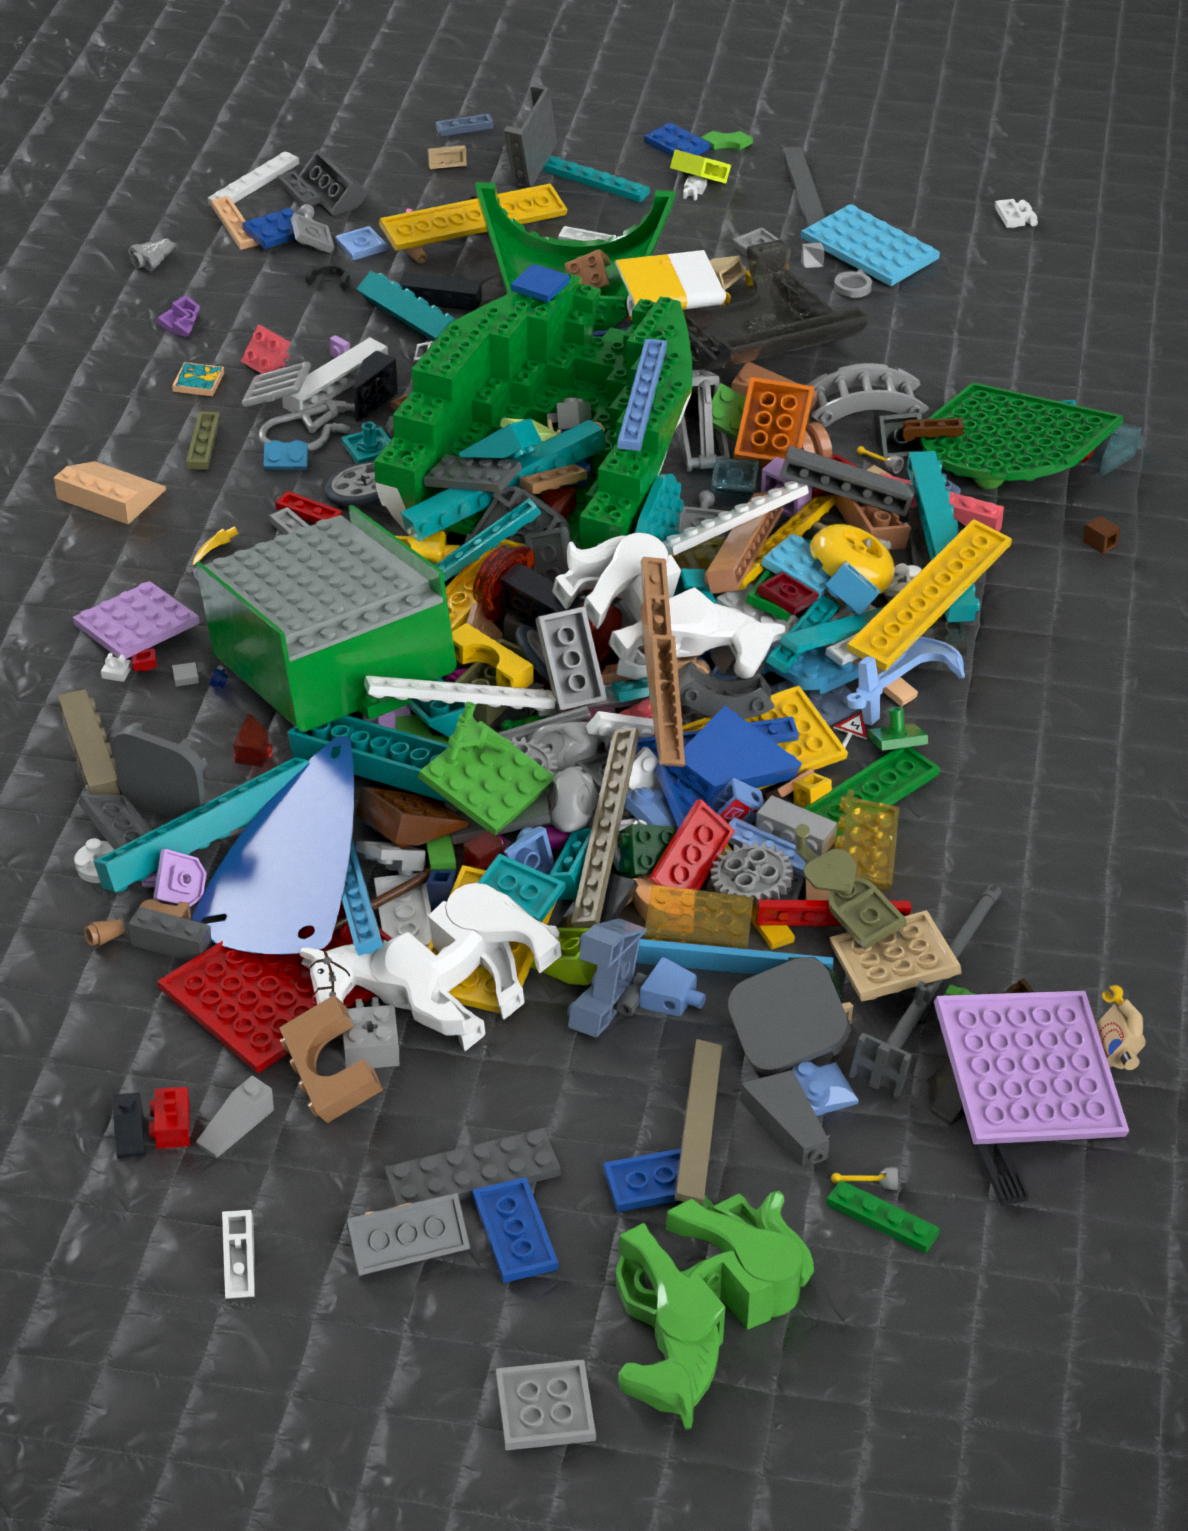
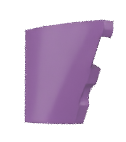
[156,295,200,337]

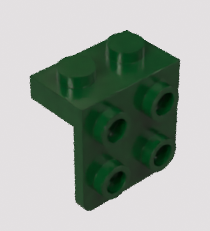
[617,824,677,879]

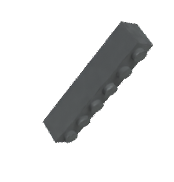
[780,445,915,517]

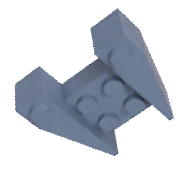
[567,918,647,1038]

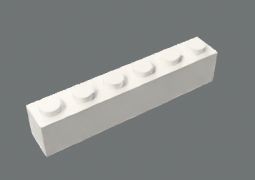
[282,338,388,413]

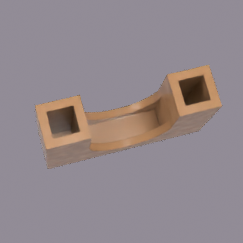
[279,995,383,1123]

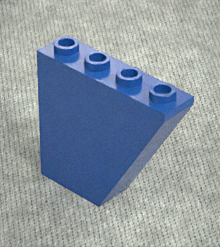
[669,706,802,799]

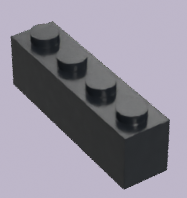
[399,272,482,311]

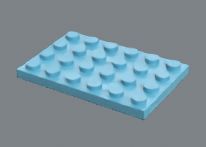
[800,204,940,286]

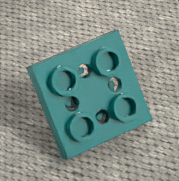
[342,422,391,464]

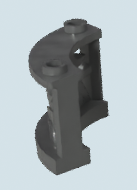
[678,661,775,719]

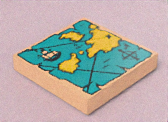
[172,362,224,396]

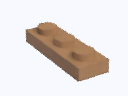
[520,464,587,494]

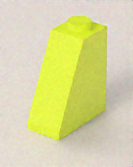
[670,150,731,183]

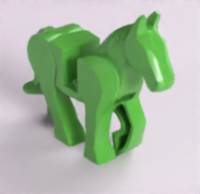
[616,1191,814,1429]

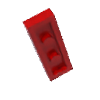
[275,491,342,524]

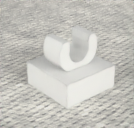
[101,653,132,682]

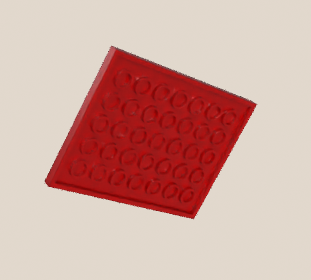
[157,899,393,1074]

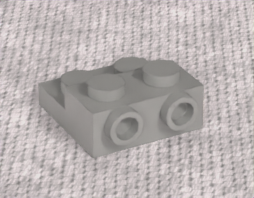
[356,841,426,875]

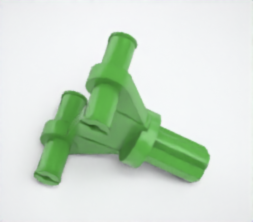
[446,702,511,760]

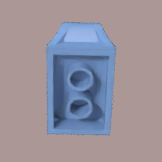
[624,787,679,830]

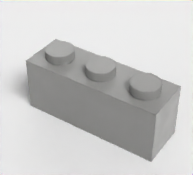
[756,795,837,857]

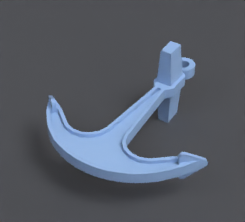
[847,637,965,725]

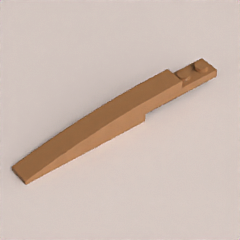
[640,557,685,767]

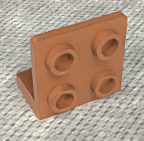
[564,249,611,289]

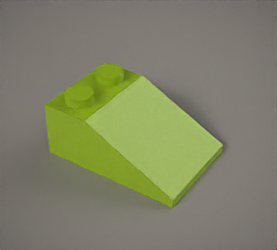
[531,928,598,986]

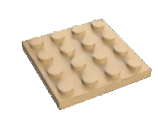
[829,910,962,1002]

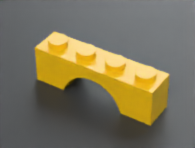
[452,623,533,688]

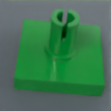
[868,707,928,751]

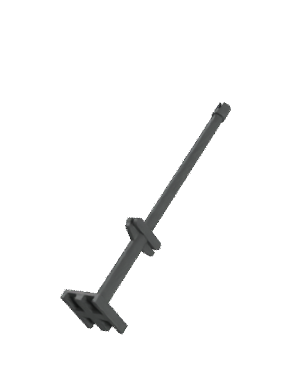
[849,884,1001,1099]

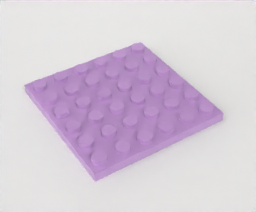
[934,991,1129,1144]

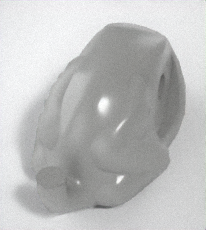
[526,722,612,773]
[547,766,599,832]

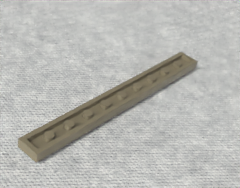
[571,727,640,928]

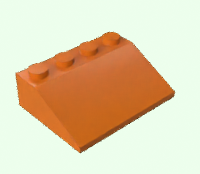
[734,377,814,468]

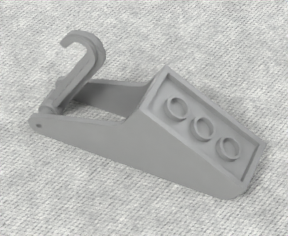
[675,369,730,472]

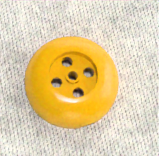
[810,524,895,594]

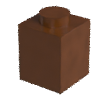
[1083,516,1120,554]

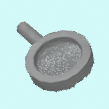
[834,269,872,298]

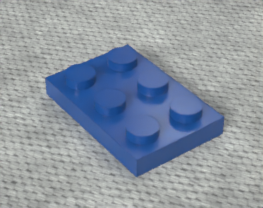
[644,123,710,157]
[242,208,296,249]
[603,1148,681,1212]

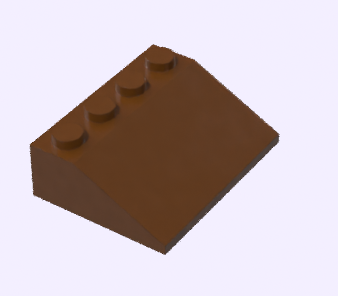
[356,787,469,848]

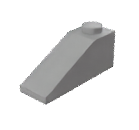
[196,1076,274,1159]

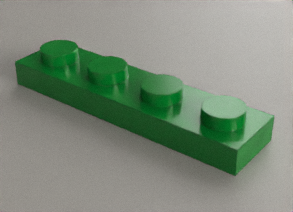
[826,1180,940,1254]

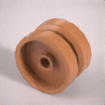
[802,422,833,457]

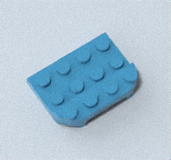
[761,646,859,694]

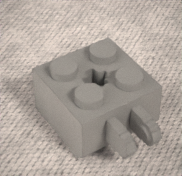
[343,997,400,1068]

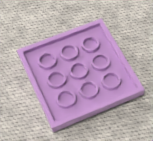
[72,581,200,659]

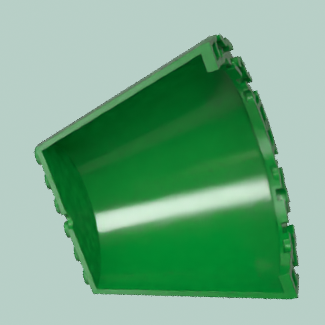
[475,182,676,331]

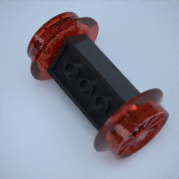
[472,545,623,663]

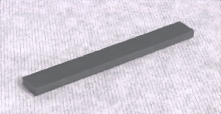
[783,146,825,227]

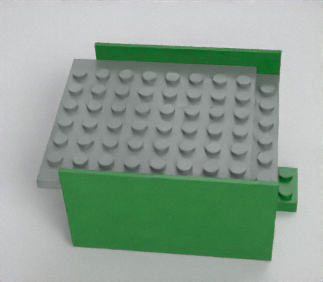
[193,505,456,732]

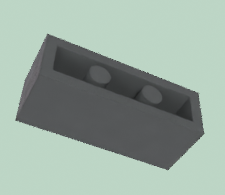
[128,907,213,961]

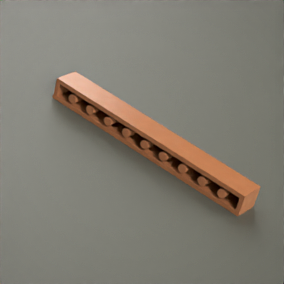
[704,491,783,594]

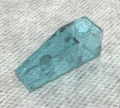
[1100,423,1144,476]

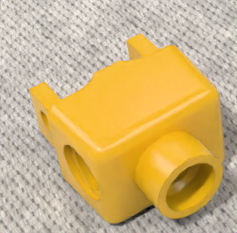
[395,530,460,565]

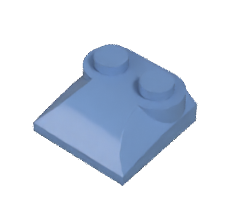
[504,826,555,875]
[792,1062,859,1116]

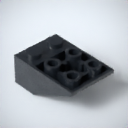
[354,350,398,422]

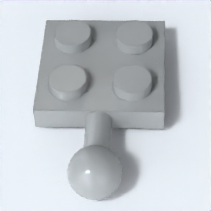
[291,204,334,253]
[679,490,725,544]

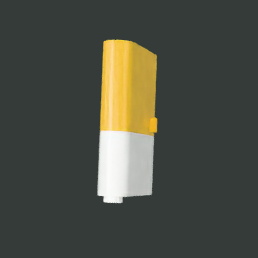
[615,250,726,316]

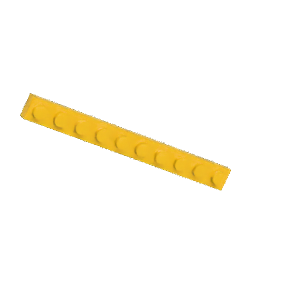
[737,495,836,591]

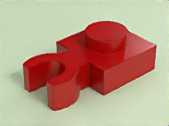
[132,647,157,672]

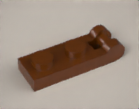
[903,418,963,441]

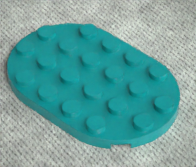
[636,473,684,558]

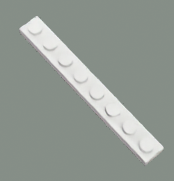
[662,481,809,555]
[364,676,556,711]

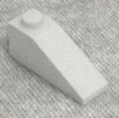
[222,1210,255,1299]

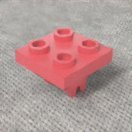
[241,324,291,374]

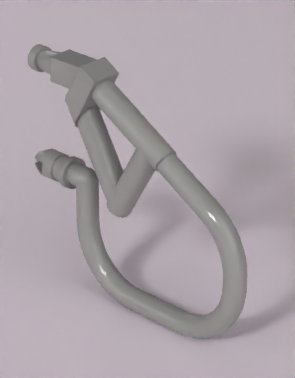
[259,399,355,451]

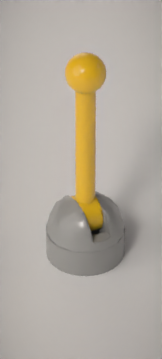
[857,446,904,474]
[831,1167,898,1190]

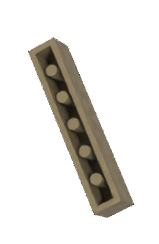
[58,689,120,795]

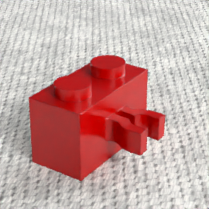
[149,1087,190,1149]

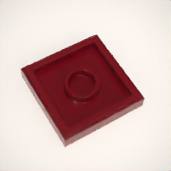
[756,572,819,615]

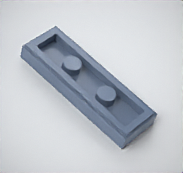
[436,114,494,137]

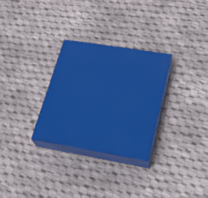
[511,264,570,302]

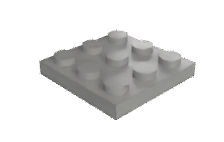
[496,1359,596,1450]

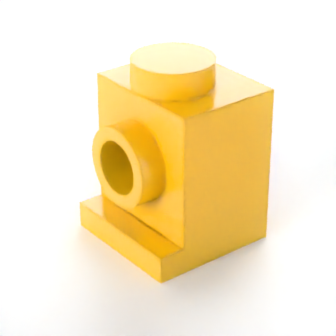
[793,773,832,808]

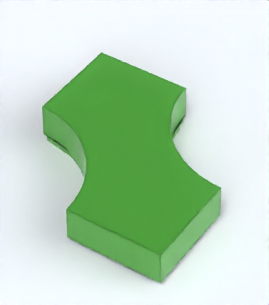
[701,131,753,150]

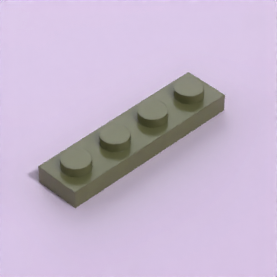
[186,411,220,470]

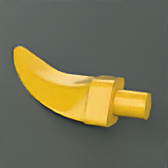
[193,526,239,565]

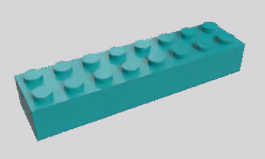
[287,715,450,803]

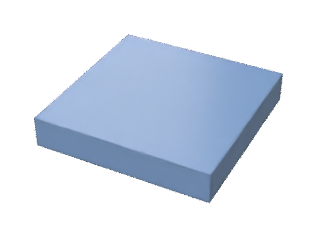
[335,226,388,260]

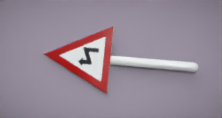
[833,711,867,763]

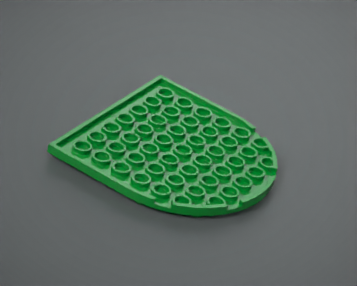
[920,382,1123,481]

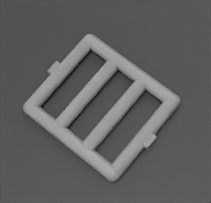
[241,362,311,407]

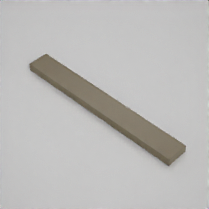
[674,1039,722,1206]

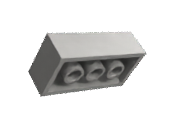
[535,606,607,712]

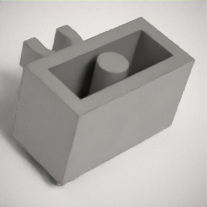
[547,398,592,430]

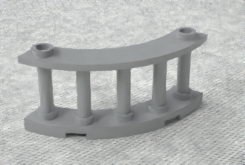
[807,363,929,427]

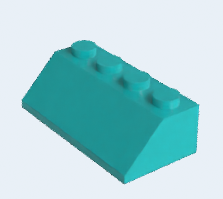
[408,678,473,737]

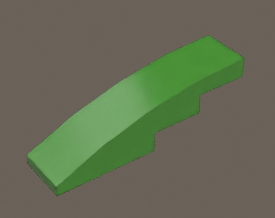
[424,834,456,870]

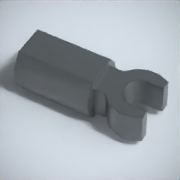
[617,973,648,1016]

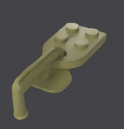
[795,824,907,950]

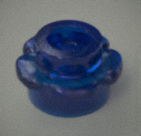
[209,668,229,691]

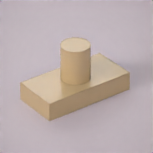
[428,145,467,169]

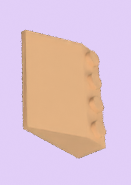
[54,461,166,524]

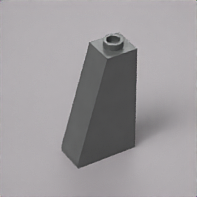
[741,1070,829,1166]

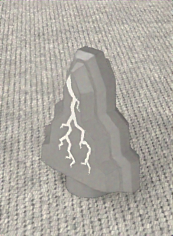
[128,239,175,271]

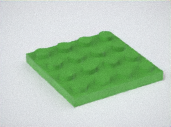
[418,721,554,836]

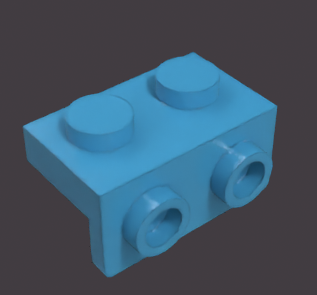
[264,440,309,470]

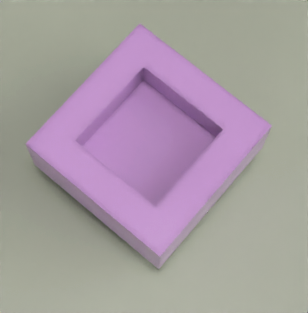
[329,335,350,358]

